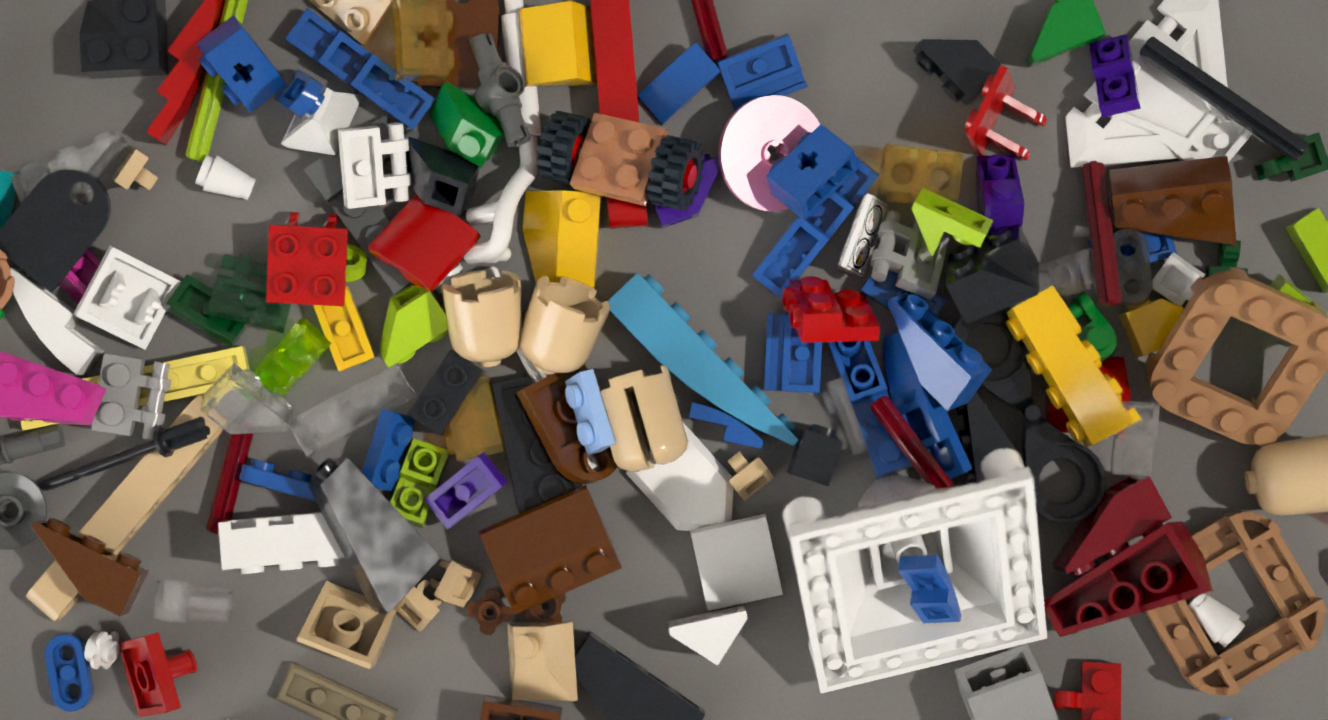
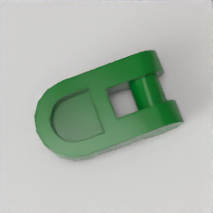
[1068,291,1117,362]

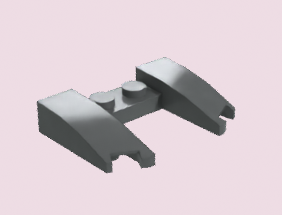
[303,116,469,295]

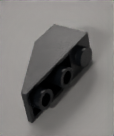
[956,392,1021,485]

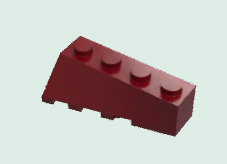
[1044,521,1213,637]

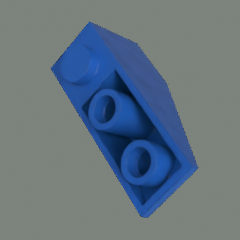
[887,292,992,411]

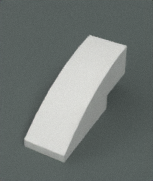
[10,268,104,375]

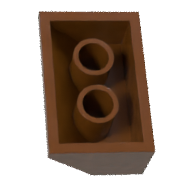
[479,485,622,614]

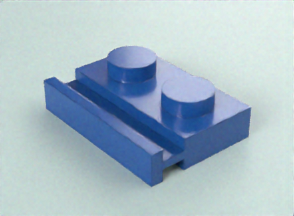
[716,33,808,112]
[763,313,822,393]

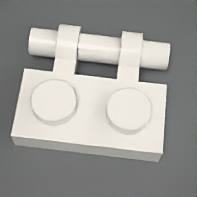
[338,123,412,209]

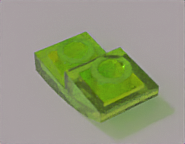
[252,317,332,402]

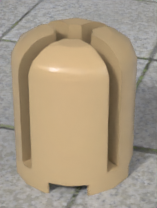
[599,365,688,472]

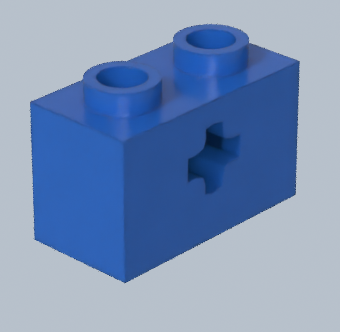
[197,15,287,113]
[767,124,858,221]

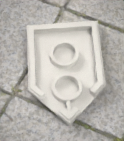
[626,423,734,531]

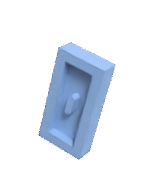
[565,369,616,455]

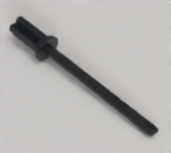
[37,417,210,491]

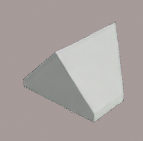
[281,88,363,156]

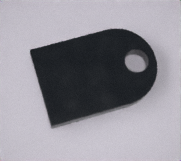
[0,168,111,293]

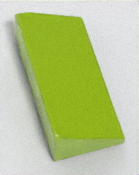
[1285,208,1328,293]

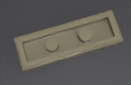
[276,662,398,720]

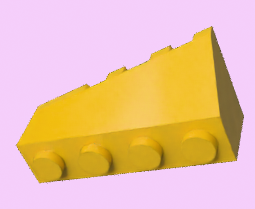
[1006,285,1141,448]

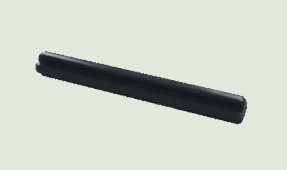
[1139,37,1308,161]

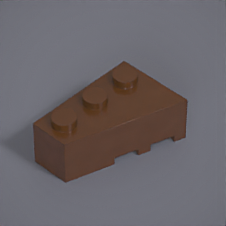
[1109,156,1237,246]

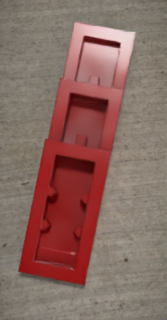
[146,0,225,145]

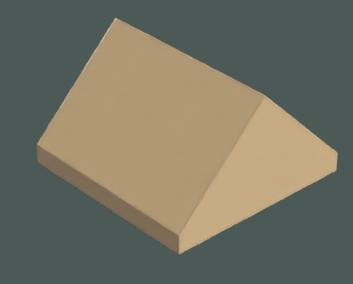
[297,581,397,669]

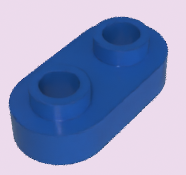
[45,633,94,712]

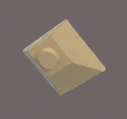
[507,622,578,701]

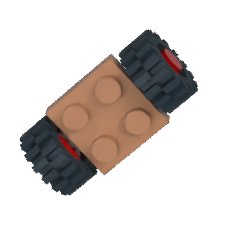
[537,111,704,211]

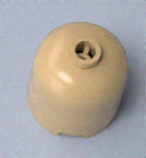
[442,270,523,367]
[520,276,610,374]
[1245,435,1328,516]

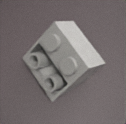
[954,644,1058,720]

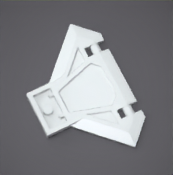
[1065,0,1253,168]

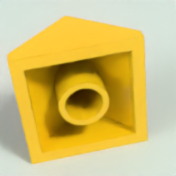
[519,1,598,87]

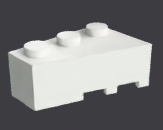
[218,512,345,574]

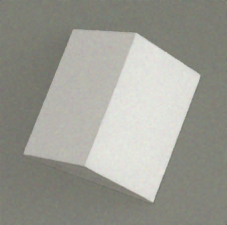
[668,605,748,666]

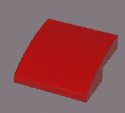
[367,194,481,293]

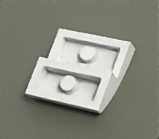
[690,514,783,611]

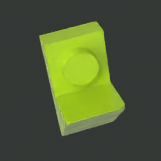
[911,188,993,256]

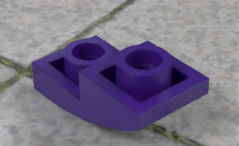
[1089,34,1141,118]

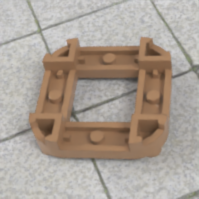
[1145,267,1328,447]
[1145,511,1327,696]

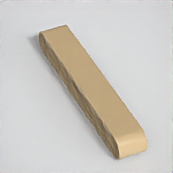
[26,395,230,623]

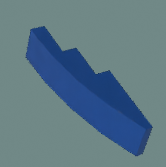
[285,8,436,130]
[752,156,880,299]

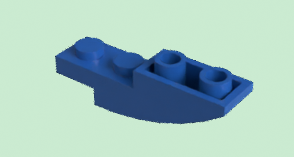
[884,331,972,479]
[828,341,913,479]

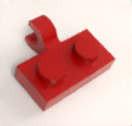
[1053,662,1122,720]

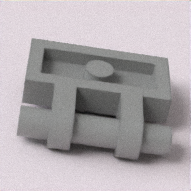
[870,211,950,300]
[91,353,171,440]

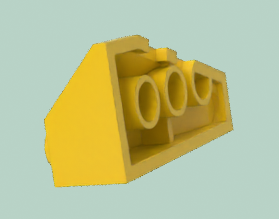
[522,190,602,289]

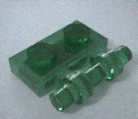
[207,253,292,333]

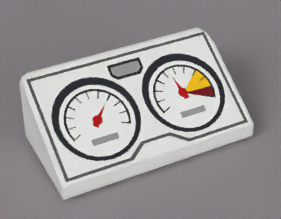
[837,193,889,277]

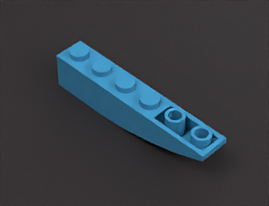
[608,272,799,446]

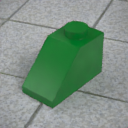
[1026,0,1106,68]
[429,81,504,168]

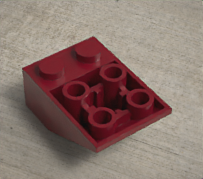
[1052,474,1172,576]

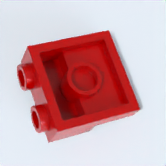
[782,276,880,343]

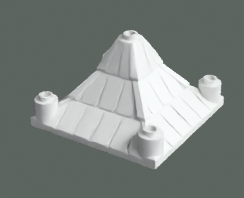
[783,449,1047,693]

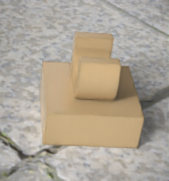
[112,146,158,190]
[728,451,774,502]
[430,560,483,608]
[394,580,443,632]

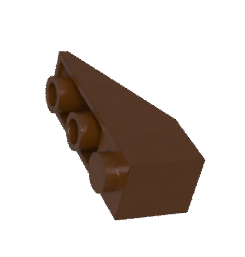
[32,517,149,616]

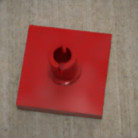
[119,632,197,717]

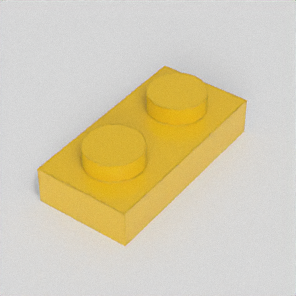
[313,286,376,372]

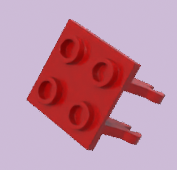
[965,65,1047,161]
[266,212,348,307]

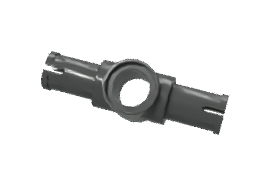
[469,34,531,147]

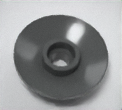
[0,472,47,550]

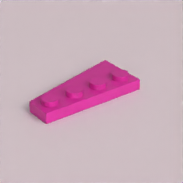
[0,351,106,425]

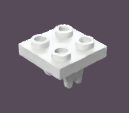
[74,246,181,350]

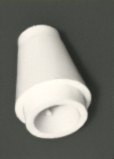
[195,155,256,201]
[1188,594,1245,647]

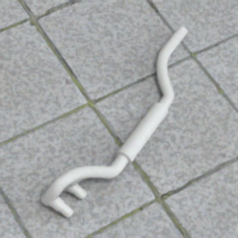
[464,0,542,265]

